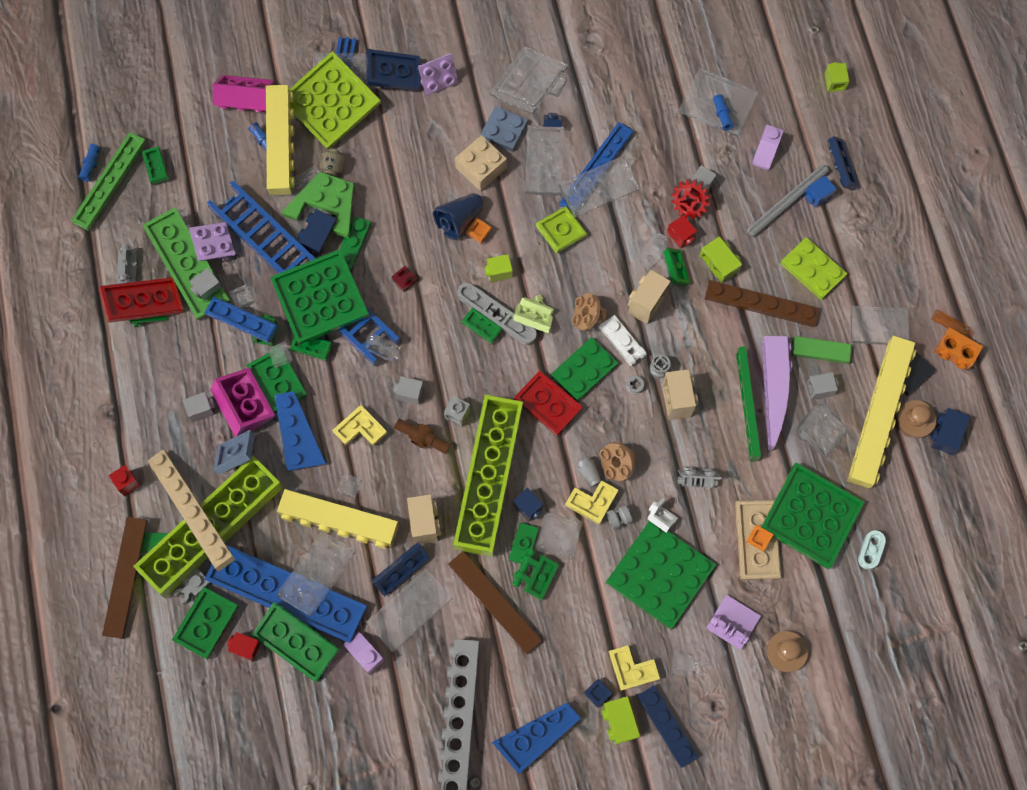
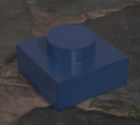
[543,113,562,127]
[583,679,612,708]

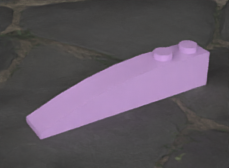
[761,336,792,451]

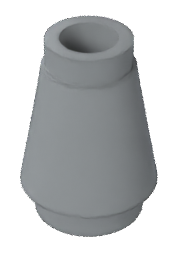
[576,456,601,486]

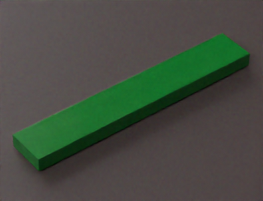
[736,346,761,462]

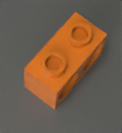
[934,327,983,370]

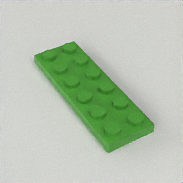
[143,207,231,321]

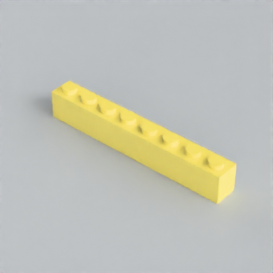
[847,336,916,489]

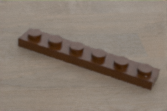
[704,280,819,327]

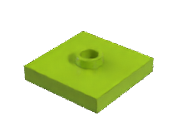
[535,206,587,254]

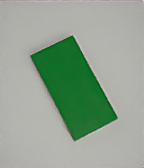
[251,601,340,682]

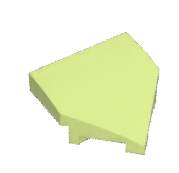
[513,295,554,333]

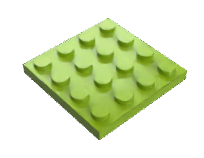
[289,51,381,150]

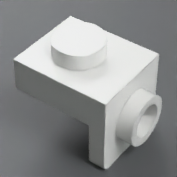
[647,497,678,533]

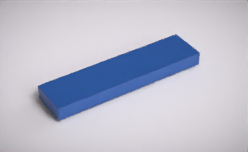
[204,297,279,344]

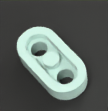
[858,530,886,570]

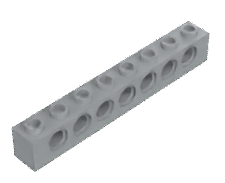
[438,639,479,790]

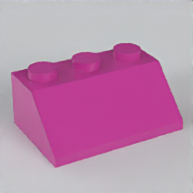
[213,75,275,112]
[210,368,275,437]

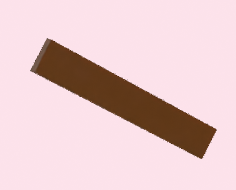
[102,517,148,639]
[448,551,542,655]

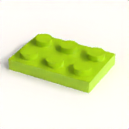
[780,237,847,300]

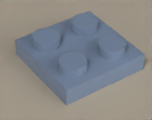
[480,106,528,152]
[213,429,255,475]

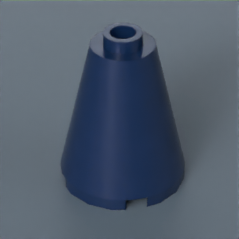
[432,193,483,240]

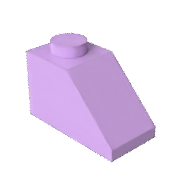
[752,124,784,171]
[343,631,385,675]

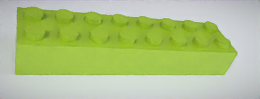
[453,395,523,557]
[133,456,283,598]

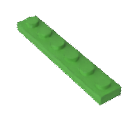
[71,132,147,231]

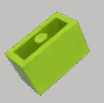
[699,236,742,283]
[601,696,640,745]

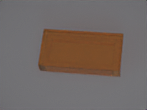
[931,309,969,336]

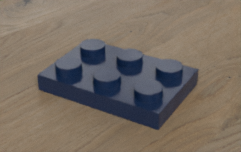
[366,49,420,91]

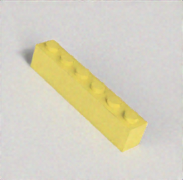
[266,85,295,195]
[277,489,399,549]

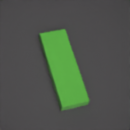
[792,336,851,364]

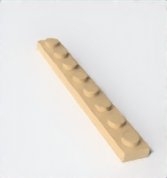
[148,449,235,572]

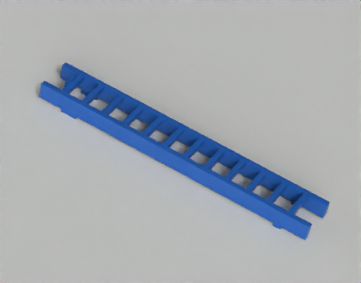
[207,181,400,367]

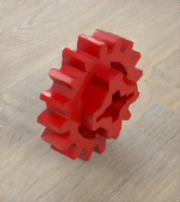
[671,178,711,219]

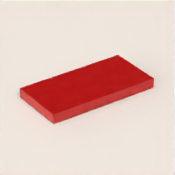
[99,277,184,323]

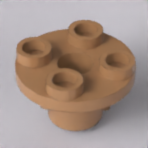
[572,293,607,331]
[897,400,936,438]
[599,442,636,481]
[766,631,808,672]

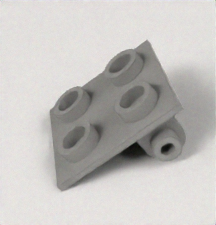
[678,466,722,488]

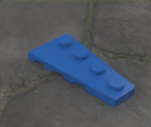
[275,391,326,471]
[492,703,581,774]

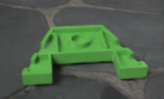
[282,172,354,238]

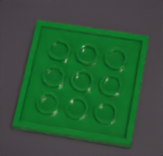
[270,249,369,345]
[761,462,864,570]
[605,521,716,630]

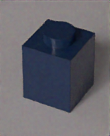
[513,487,543,522]

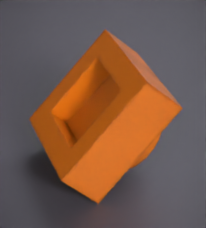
[466,218,492,244]
[746,525,774,552]

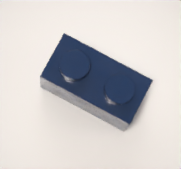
[297,209,336,255]
[930,408,970,456]

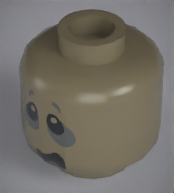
[319,149,345,177]

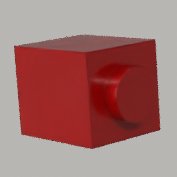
[667,215,697,249]
[108,465,141,497]
[227,632,262,662]

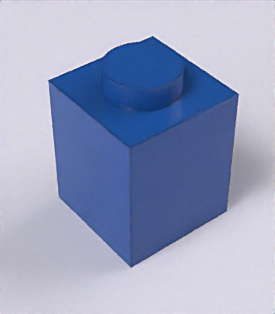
[804,175,836,208]

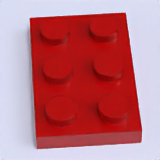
[514,370,583,436]

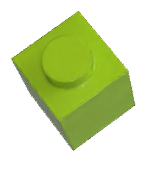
[824,62,849,92]
[484,254,513,283]

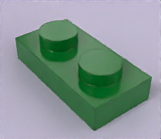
[663,248,690,286]

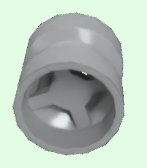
[650,354,670,378]
[606,504,632,530]

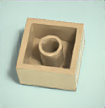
[455,135,507,191]
[628,270,670,324]
[662,369,698,420]
[407,494,441,544]

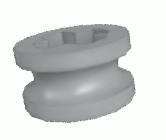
[626,376,644,394]

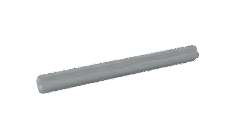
[747,164,829,237]

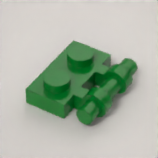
[511,549,559,600]

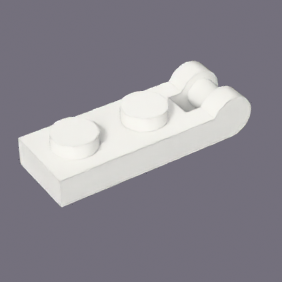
[599,315,647,366]

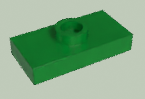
[142,146,169,185]
[461,307,503,345]
[290,336,333,361]
[508,522,539,565]

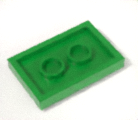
[551,337,618,402]
[246,347,307,414]
[172,587,239,660]

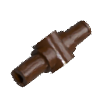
[394,418,451,454]

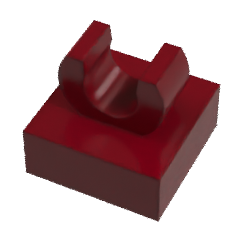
[391,266,418,292]

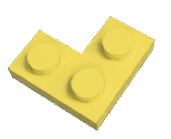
[332,405,387,446]
[565,480,618,525]
[609,645,660,691]

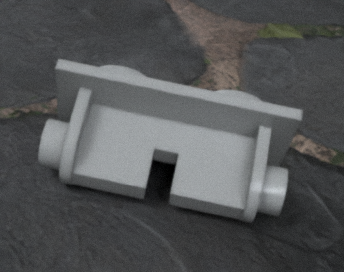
[116,245,138,284]

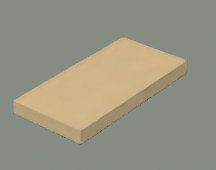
[735,500,781,580]

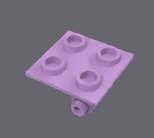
[418,53,458,95]
[189,222,235,262]
[706,595,761,650]

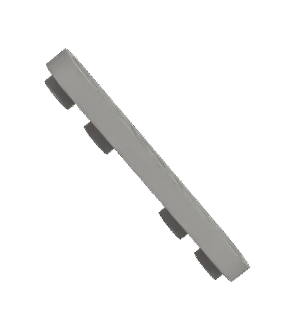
[457,283,536,345]

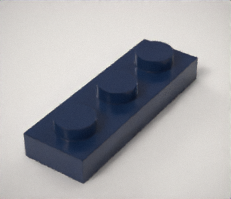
[828,136,859,190]
[371,542,430,597]

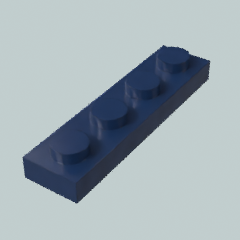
[636,685,698,768]

